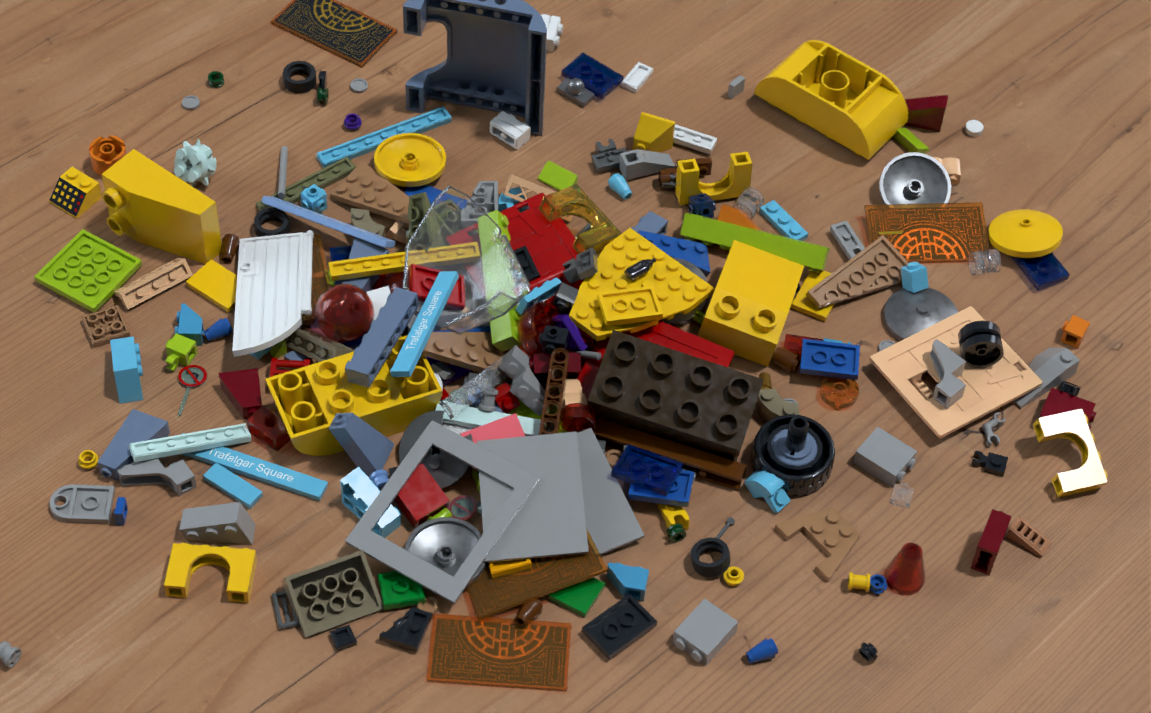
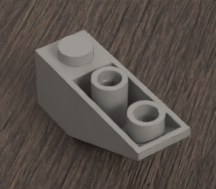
[619,149,675,180]

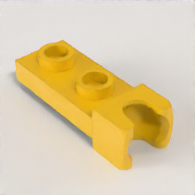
[656,503,690,530]

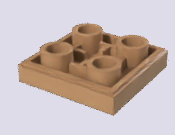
[81,305,131,348]

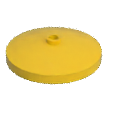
[374,133,446,187]
[989,209,1063,258]

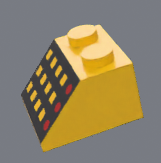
[49,166,102,219]

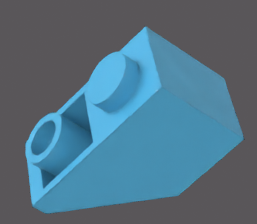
[175,304,204,346]
[607,562,649,601]

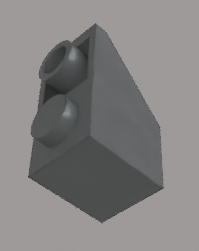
[550,283,579,315]

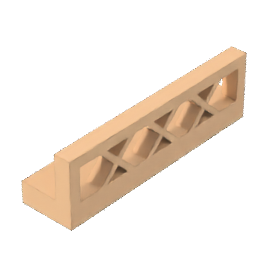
[503,174,578,222]
[114,258,193,310]

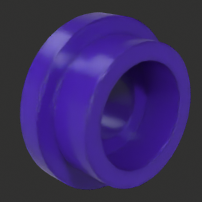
[344,113,362,130]

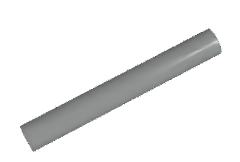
[566,348,602,360]

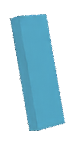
[203,463,263,509]

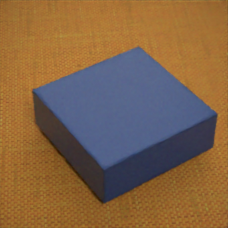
[114,497,128,526]

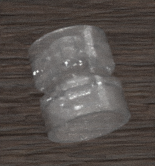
[732,187,764,220]
[968,249,1001,275]

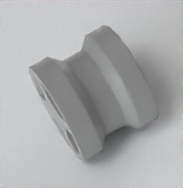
[0,641,22,668]

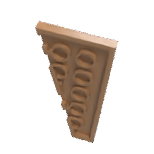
[330,161,409,224]

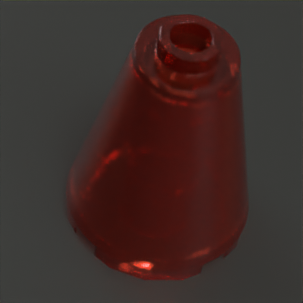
[884,543,926,595]

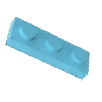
[759,200,808,241]
[516,277,562,315]

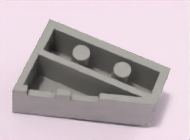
[179,502,256,545]

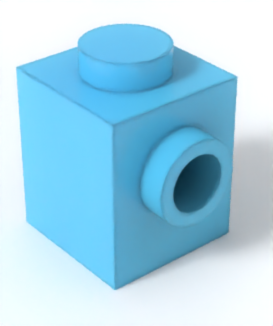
[901,262,929,293]

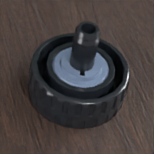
[751,414,835,497]

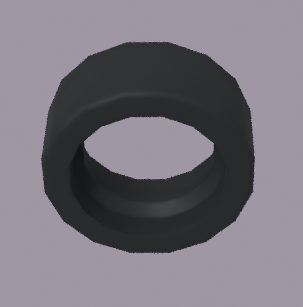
[283,61,316,93]
[254,208,290,237]
[691,538,731,577]

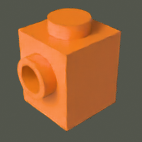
[1061,315,1090,349]

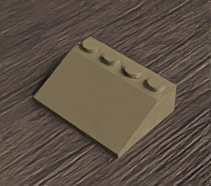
[281,550,384,638]

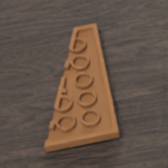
[806,235,909,308]
[421,332,512,381]

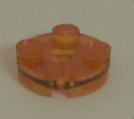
[820,377,859,410]

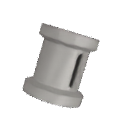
[478,388,498,411]

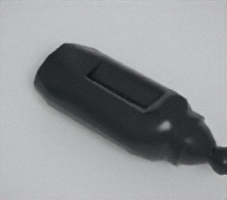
[624,258,656,280]

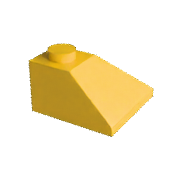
[633,112,675,152]

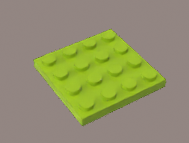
[34,229,142,313]

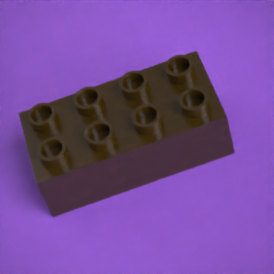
[586,330,764,462]

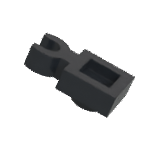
[1059,380,1081,395]
[971,451,1008,477]

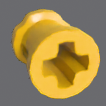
[848,572,870,592]

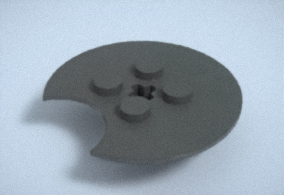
[399,410,473,489]

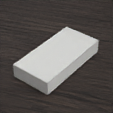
[621,62,653,93]

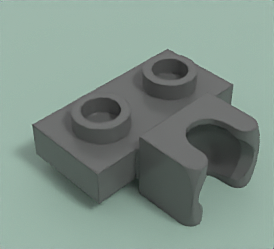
[591,139,627,173]
[563,247,598,283]

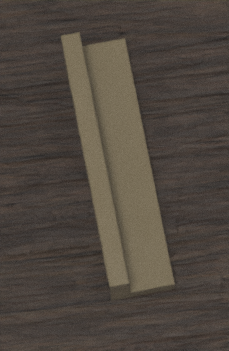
[285,326,354,362]

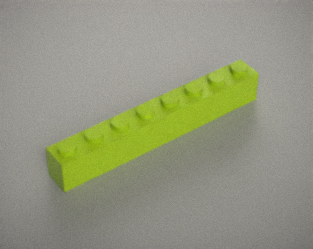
[478,210,522,352]
[680,213,830,272]

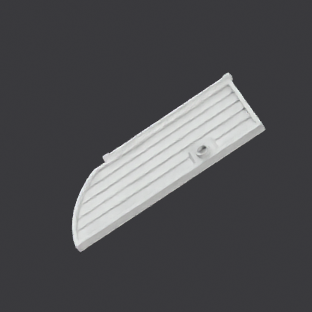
[232,230,314,357]

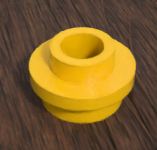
[78,450,99,469]
[723,566,744,586]

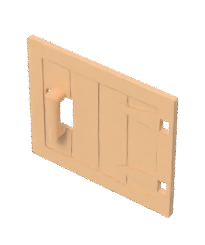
[870,306,1042,438]

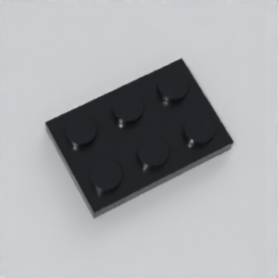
[582,593,657,660]

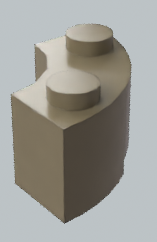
[351,208,385,238]
[755,389,800,421]

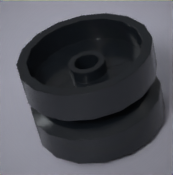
[958,320,1004,368]

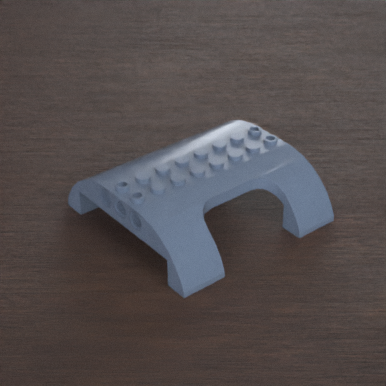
[403,0,547,136]

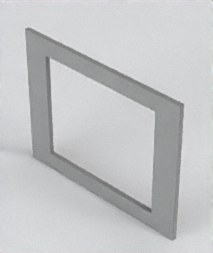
[345,420,540,604]

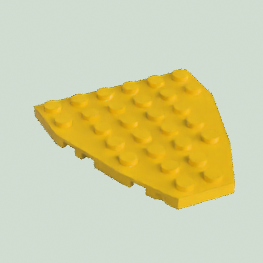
[569,228,715,341]

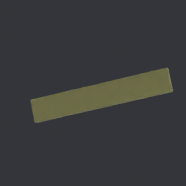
[255,157,356,212]

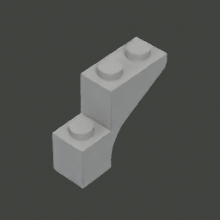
[930,339,966,409]
[499,345,545,416]
[117,458,197,496]

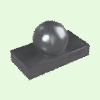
[557,78,595,107]

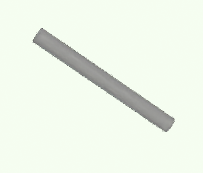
[278,146,288,198]

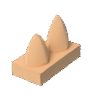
[385,221,409,244]

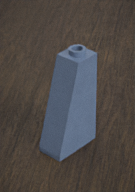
[340,237,389,308]
[97,409,170,480]
[329,413,395,475]

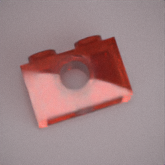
[247,405,291,452]

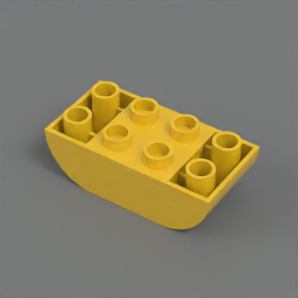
[754,40,908,160]
[265,335,442,456]

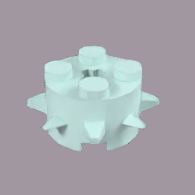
[174,139,217,187]

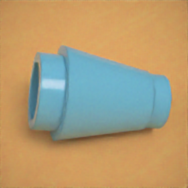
[608,173,633,200]

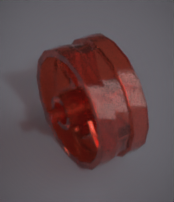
[560,403,597,433]

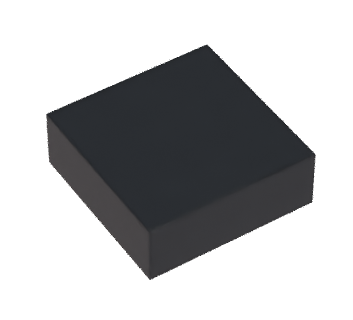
[329,625,357,652]

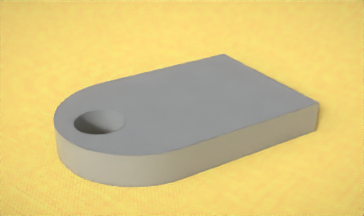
[50,484,115,524]

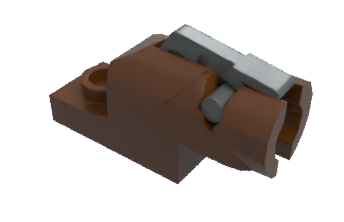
[658,158,712,189]

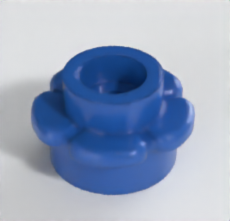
[869,574,887,594]

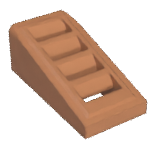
[1006,516,1052,558]

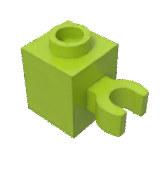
[165,333,198,371]

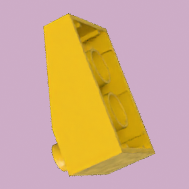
[102,149,222,264]
[698,240,804,367]

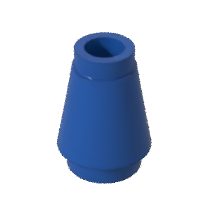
[203,318,233,342]
[746,638,779,664]

